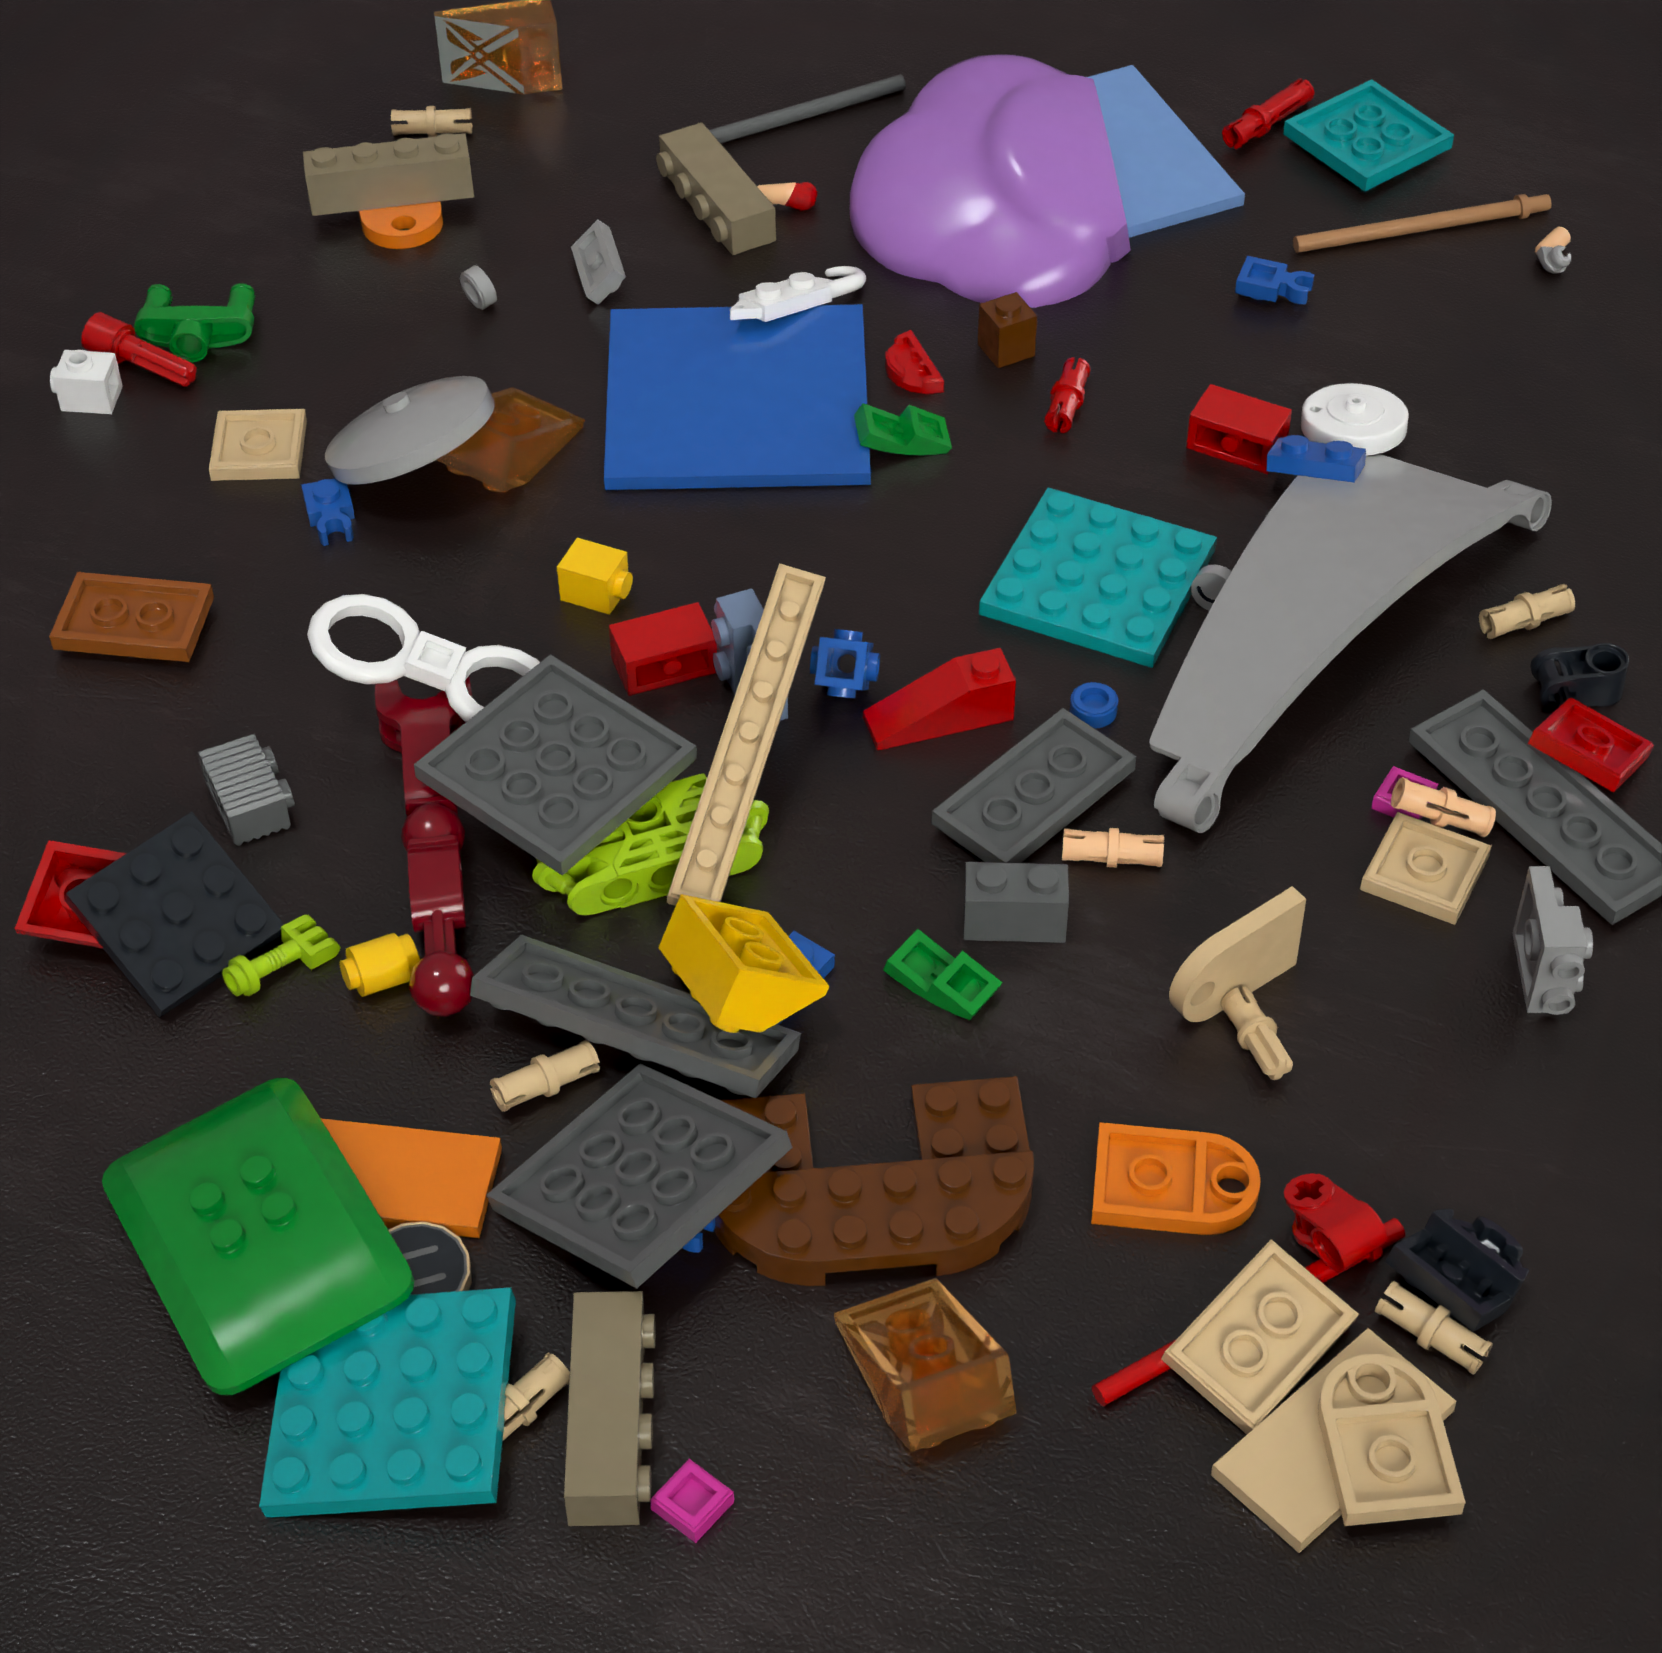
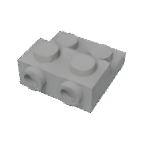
[1512,866,1593,1015]

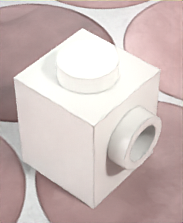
[50,350,123,414]

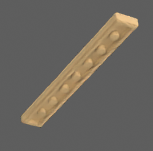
[666,564,826,906]

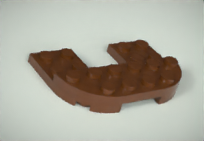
[714,1076,1034,1286]

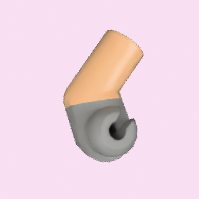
[1535,227,1572,274]

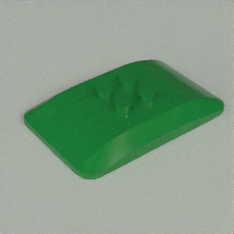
[102,1078,415,1395]

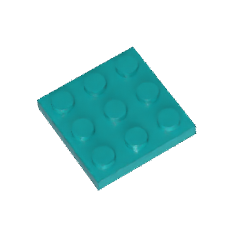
[1283,79,1454,191]

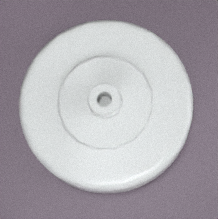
[1301,383,1409,456]

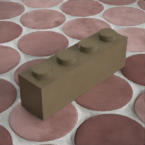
[656,122,776,255]
[303,133,474,216]
[564,1291,656,1526]

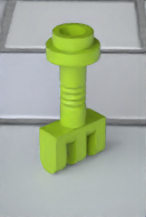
[222,914,340,996]

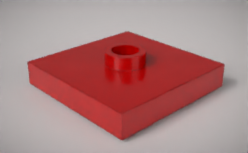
[1528,698,1654,792]

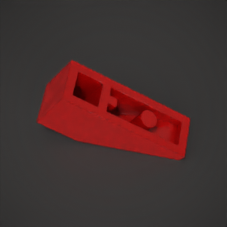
[863,648,1016,751]

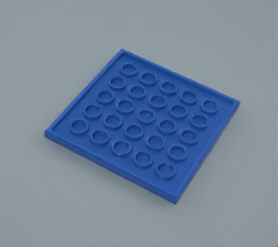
[604,304,871,490]

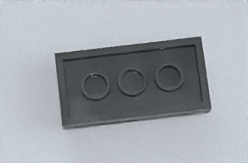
[932,708,1136,863]

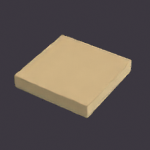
[209,409,307,481]
[1360,812,1492,925]

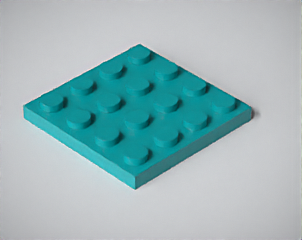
[979,488,1217,668]
[259,1287,516,1518]

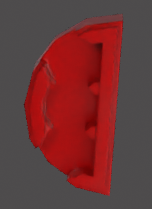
[885,330,944,394]

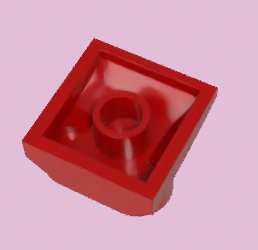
[15,840,127,948]

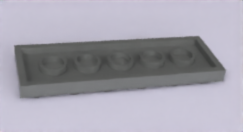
[1408,689,1662,925]
[470,935,801,1098]

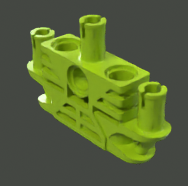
[532,773,769,916]

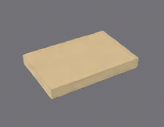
[1161,1239,1359,1434]

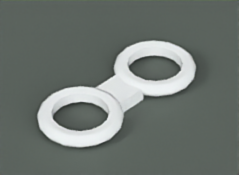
[307,594,540,722]

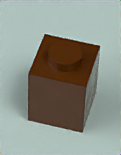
[978,292,1037,368]

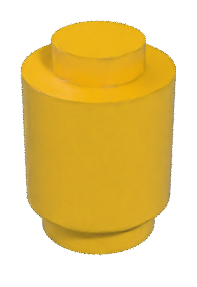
[340,933,420,997]

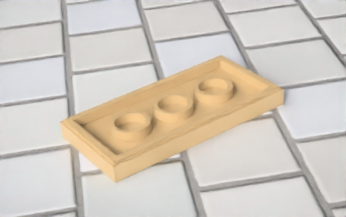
[1211,1328,1457,1553]

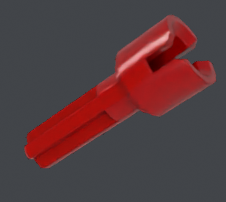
[81,312,197,387]

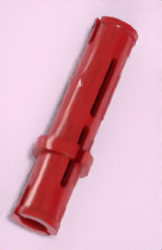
[1222,78,1314,149]

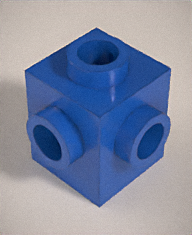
[810,629,880,698]

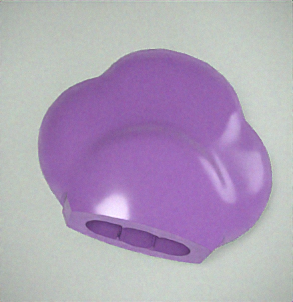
[849,54,1131,307]

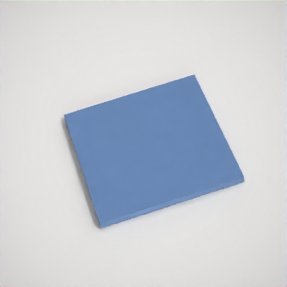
[1087,65,1245,238]

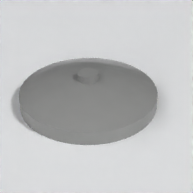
[325,376,495,484]

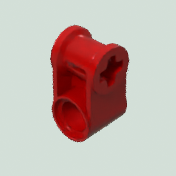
[1284,1173,1387,1273]

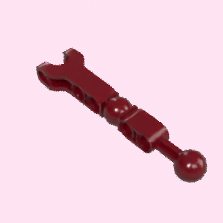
[375,676,474,1017]

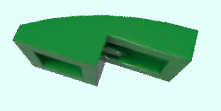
[854,403,952,455]
[883,929,1003,1020]

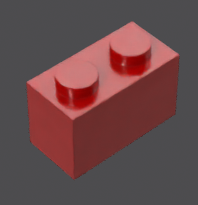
[1186,384,1292,474]
[609,602,717,696]

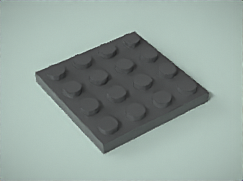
[414,654,697,876]
[486,1063,793,1288]

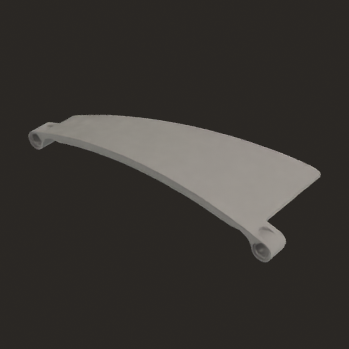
[1149,454,1552,833]

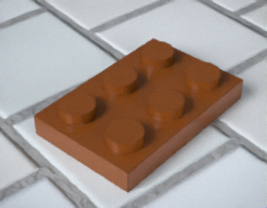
[49,572,214,662]

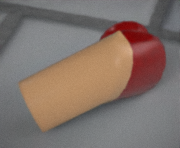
[757,182,818,211]

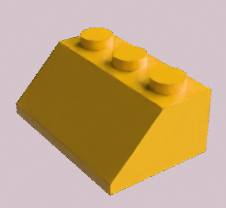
[658,894,830,1033]

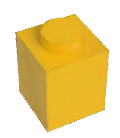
[557,538,633,615]

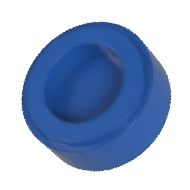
[1070,682,1118,728]

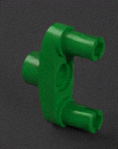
[134,283,256,363]

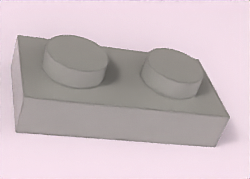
[571,219,626,305]

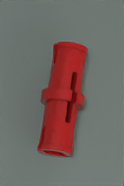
[1044,357,1091,433]

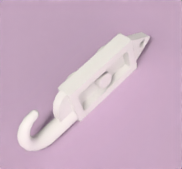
[730,266,866,322]

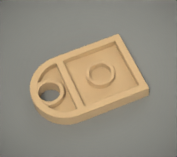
[1169,886,1306,1022]
[1318,1353,1466,1526]

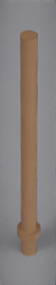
[1293,194,1551,253]

